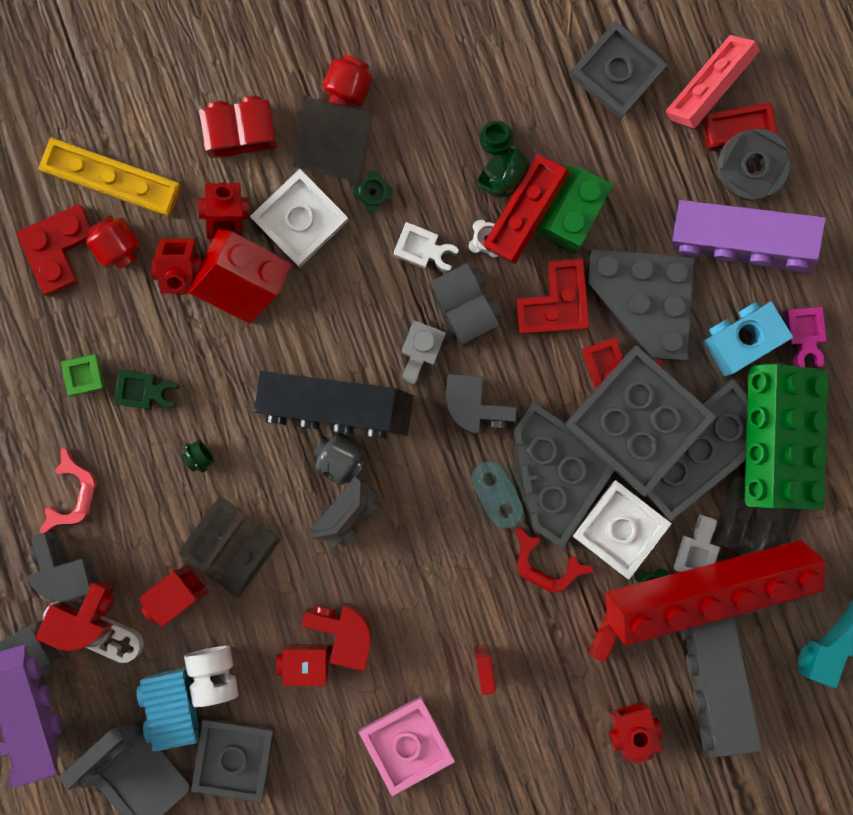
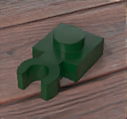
[114,370,180,410]

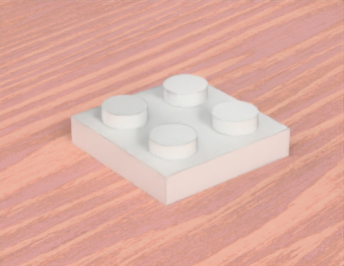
[250,169,349,268]
[571,480,672,579]

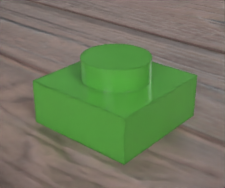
[61,354,106,397]

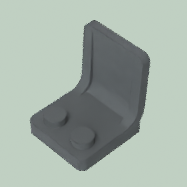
[59,722,192,815]

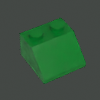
[535,164,613,254]

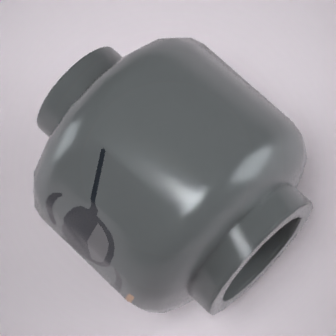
[313,433,367,485]

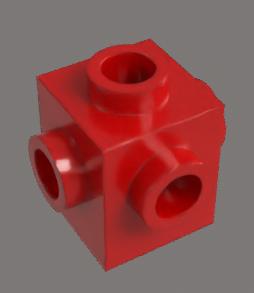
[198,183,249,239]
[151,238,203,295]
[609,702,664,763]

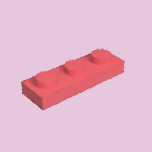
[665,35,760,129]

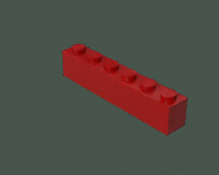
[606,540,825,646]

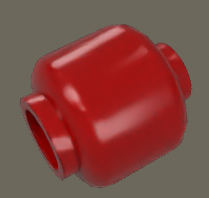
[322,54,373,111]
[86,215,140,270]

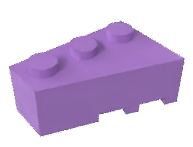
[0,644,63,789]

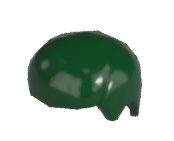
[478,145,529,198]

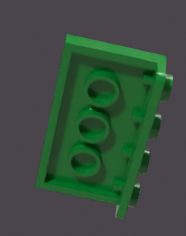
[745,364,829,510]

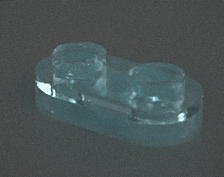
[471,462,523,528]

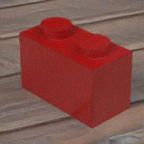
[138,565,210,628]

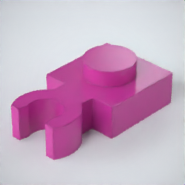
[784,307,826,368]

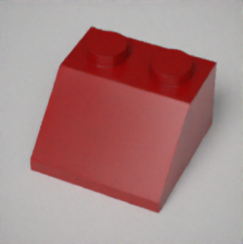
[187,229,292,324]

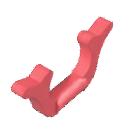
[40,448,97,533]

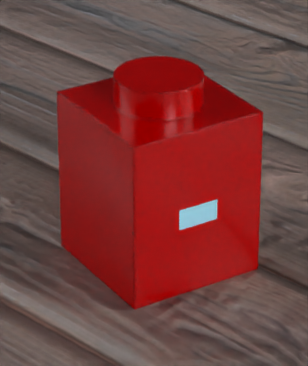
[276,644,329,686]

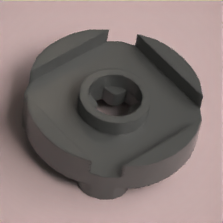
[716,129,790,200]

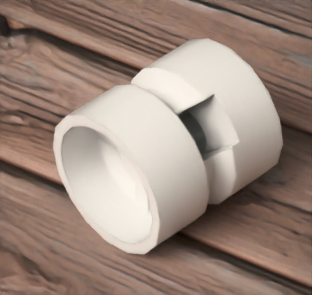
[184,646,239,707]

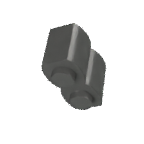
[429,263,501,347]

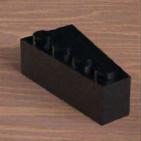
[254,371,414,439]

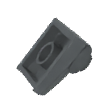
[308,476,380,548]

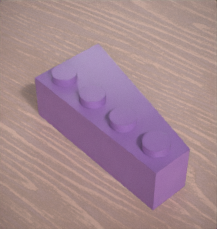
[672,200,826,275]

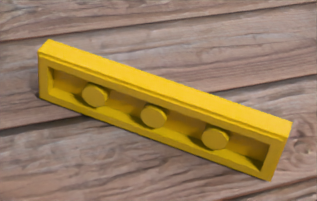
[38,137,182,218]

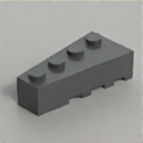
[680,616,762,757]

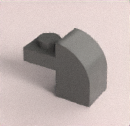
[446,374,517,434]
[26,531,99,601]

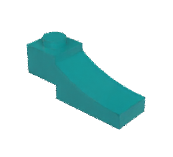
[798,599,853,689]

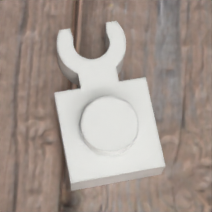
[393,222,459,272]

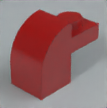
[35,580,115,651]
[301,603,372,671]

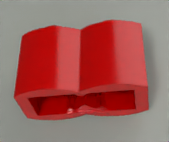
[199,96,277,158]

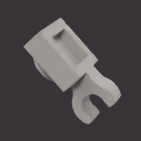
[401,320,446,385]
[673,514,720,572]

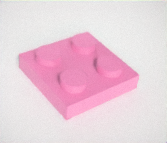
[358,696,455,796]

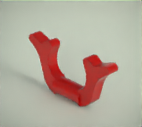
[515,528,594,593]

